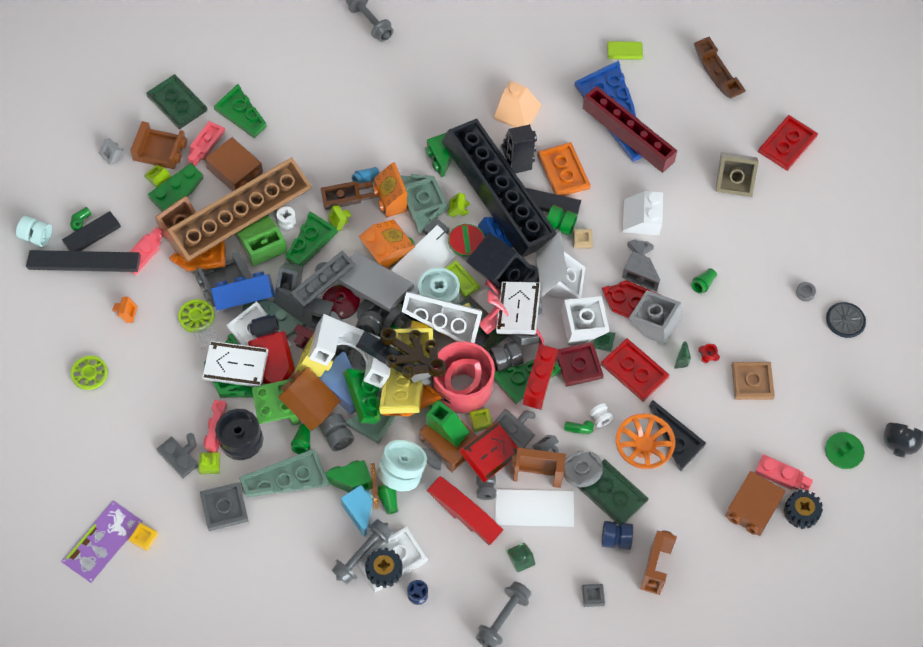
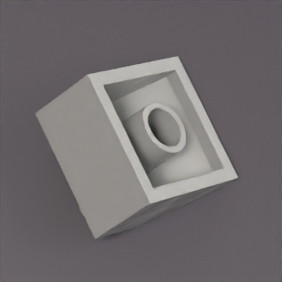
[629,290,682,344]

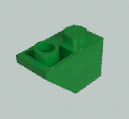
[425,132,453,177]
[426,401,470,448]
[326,460,372,493]

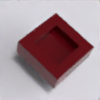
[294,324,314,349]

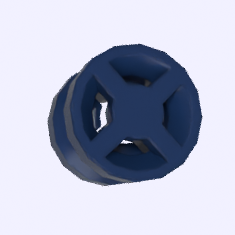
[407,580,428,605]

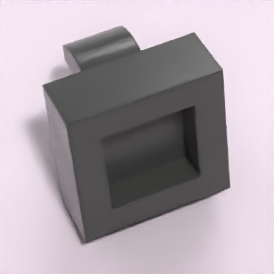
[383,303,409,329]
[532,435,559,453]

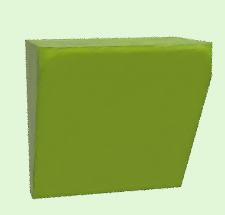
[144,165,171,188]

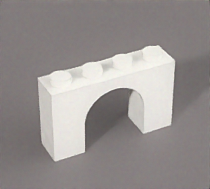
[309,314,394,388]

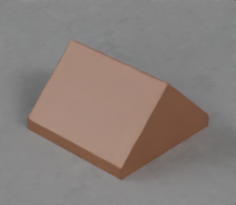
[155,196,197,239]

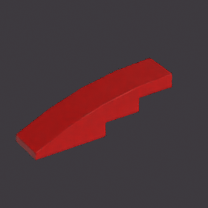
[426,476,504,545]

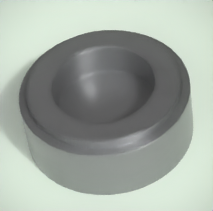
[796,282,816,301]

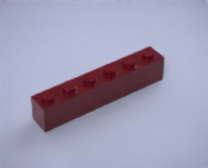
[582,86,678,173]

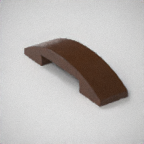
[694,36,746,99]

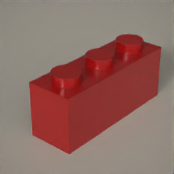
[523,344,558,410]

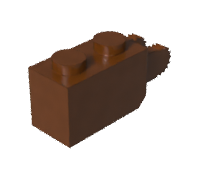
[321,181,375,210]

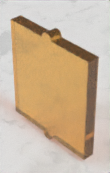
[371,463,378,509]

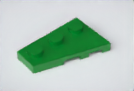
[285,211,338,266]

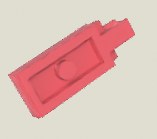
[187,121,225,166]
[130,227,164,275]
[204,400,227,453]
[755,454,813,490]

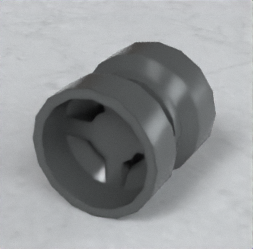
[476,475,497,500]

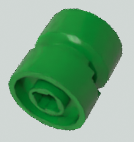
[547,205,578,236]

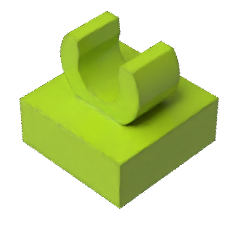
[448,192,470,218]
[328,205,351,231]
[199,452,220,475]

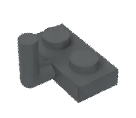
[493,409,536,448]
[156,433,198,479]

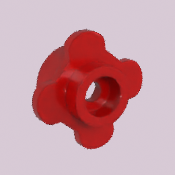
[698,344,720,363]

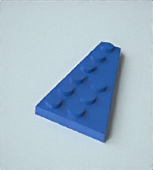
[574,60,642,162]

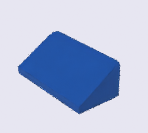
[478,217,512,248]

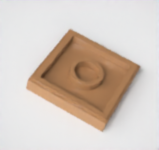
[731,362,775,400]

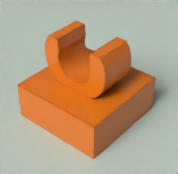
[112,297,138,323]

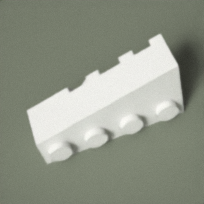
[402,291,482,343]

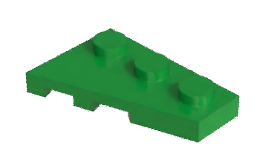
[214,84,267,138]
[148,163,203,211]
[494,359,561,404]
[343,369,380,424]

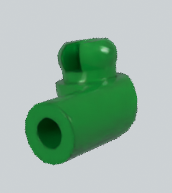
[70,207,91,231]
[564,420,594,435]

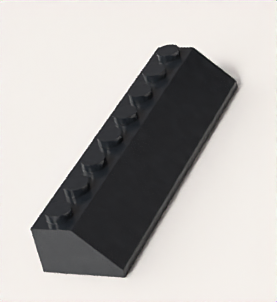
[442,119,557,257]

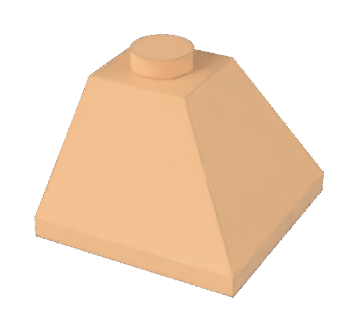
[494,81,541,128]

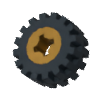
[784,490,823,529]
[365,548,403,588]

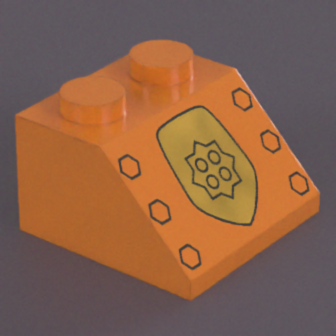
[372,162,407,218]
[359,219,415,269]

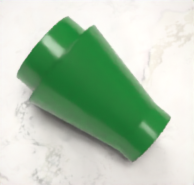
[691,268,717,294]
[291,424,311,454]
[377,484,398,514]

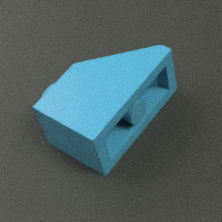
[341,485,374,537]

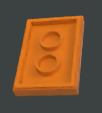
[537,142,591,196]

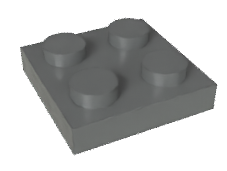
[200,482,249,531]

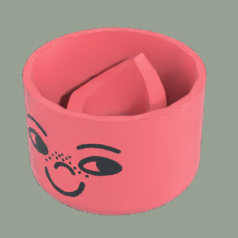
[432,341,495,413]

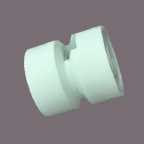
[16,215,52,247]

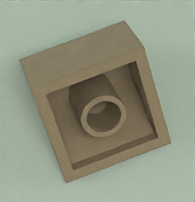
[716,152,759,197]

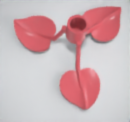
[479,279,544,345]

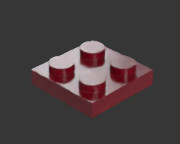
[557,342,604,387]

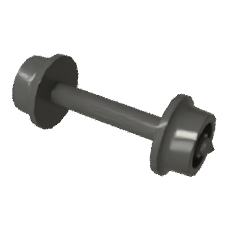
[346,0,394,42]
[332,519,393,584]
[476,581,531,647]

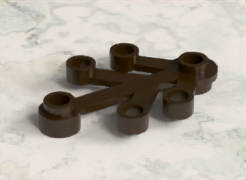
[380,327,446,379]

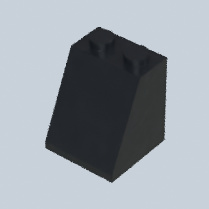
[466,232,535,290]

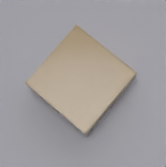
[573,229,593,248]

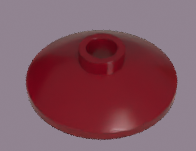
[322,285,360,319]

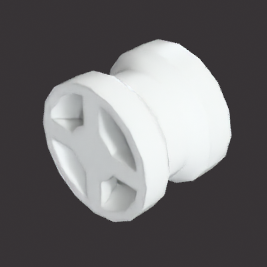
[277,206,296,230]
[589,403,614,427]

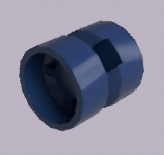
[601,521,633,550]

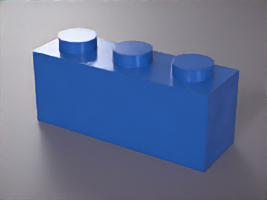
[211,271,275,311]

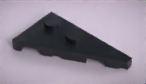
[649,400,706,471]

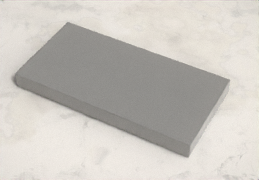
[336,251,414,312]

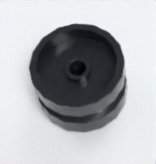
[215,409,264,460]

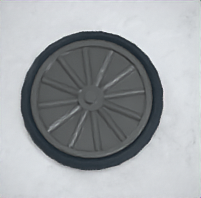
[826,302,866,338]

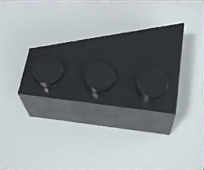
[501,124,537,174]

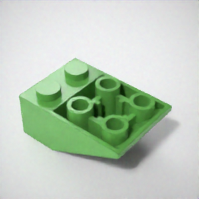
[235,215,287,267]

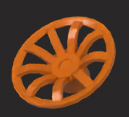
[616,413,675,469]

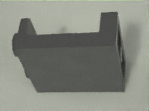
[195,250,253,307]

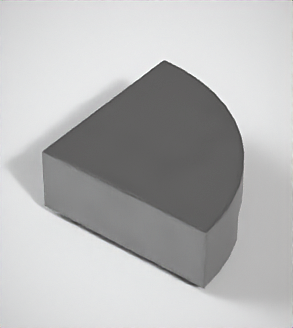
[627,240,654,255]
[423,448,442,470]

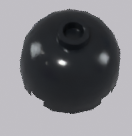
[884,423,923,457]

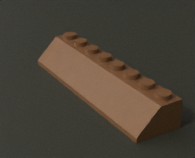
[165,157,313,262]

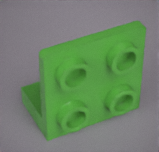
[252,379,300,425]

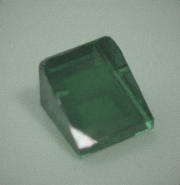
[594,331,615,352]
[674,341,691,369]
[506,542,535,572]

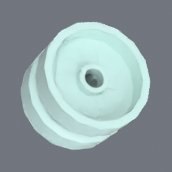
[418,268,460,304]
[377,440,427,491]

